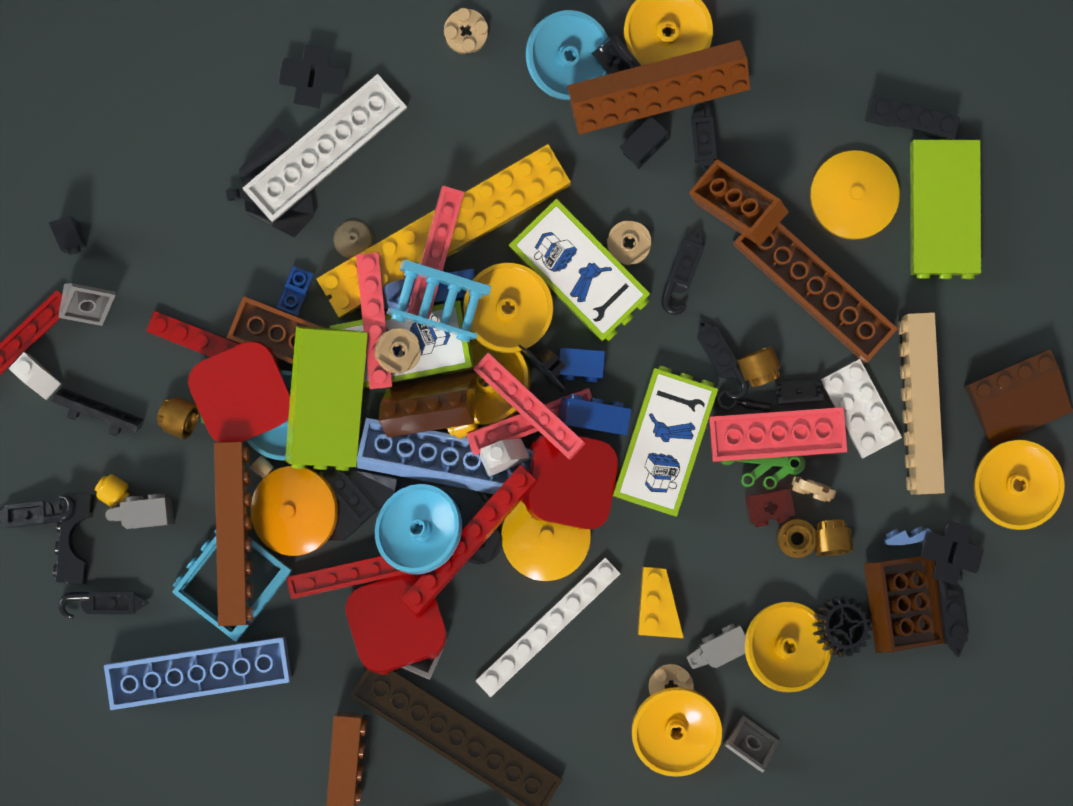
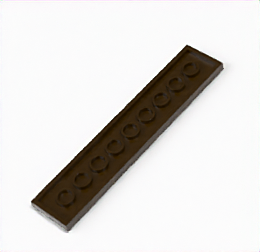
[349,669,563,806]

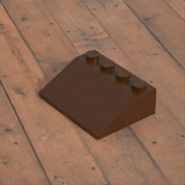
[964,349,1073,447]
[379,370,476,438]
[864,556,944,653]

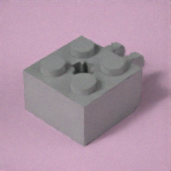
[105,494,174,529]

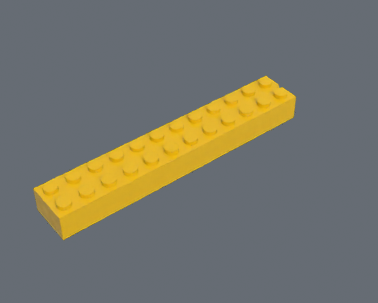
[316,144,571,319]

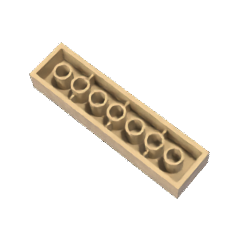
[898,313,945,495]

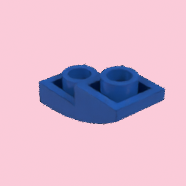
[276,266,314,317]

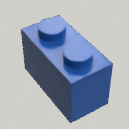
[558,348,605,383]

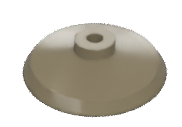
[333,219,373,259]

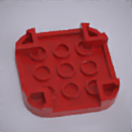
[188,340,291,443]
[522,435,618,529]
[345,573,448,675]

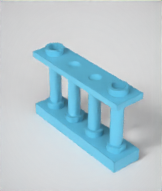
[387,260,491,342]

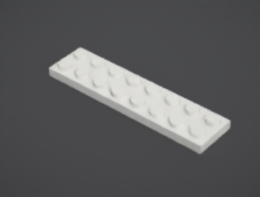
[243,74,407,223]

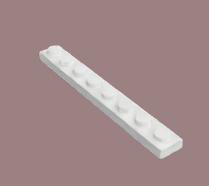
[475,558,620,697]

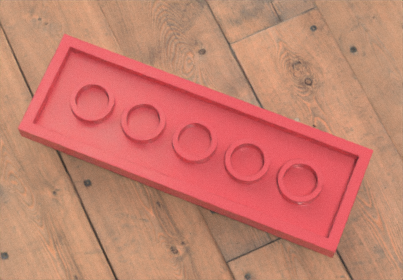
[709,407,847,462]

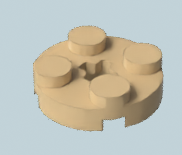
[444,8,488,54]
[607,221,651,266]
[375,328,421,374]
[791,476,837,502]
[648,664,694,695]

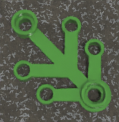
[720,456,805,490]

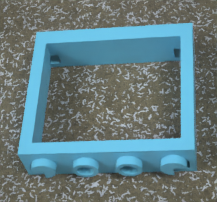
[172,530,293,642]

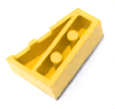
[638,567,684,638]

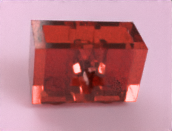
[744,489,795,527]

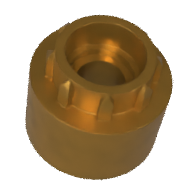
[737,346,781,387]
[157,396,200,440]
[776,519,816,558]
[814,520,854,556]

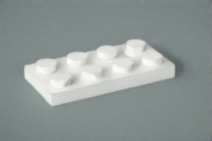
[821,359,902,459]

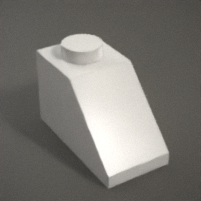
[9,352,62,400]
[480,439,530,477]

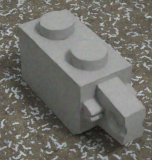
[686,623,746,669]

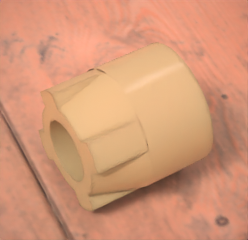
[249,454,274,478]

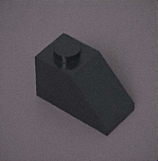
[49,216,86,255]

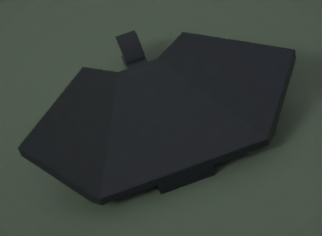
[226,128,315,238]
[319,464,399,541]

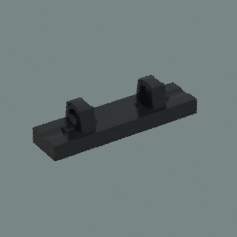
[52,388,144,437]

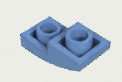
[882,526,931,545]

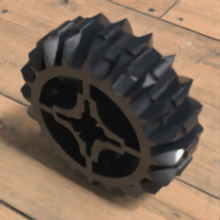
[812,596,873,657]

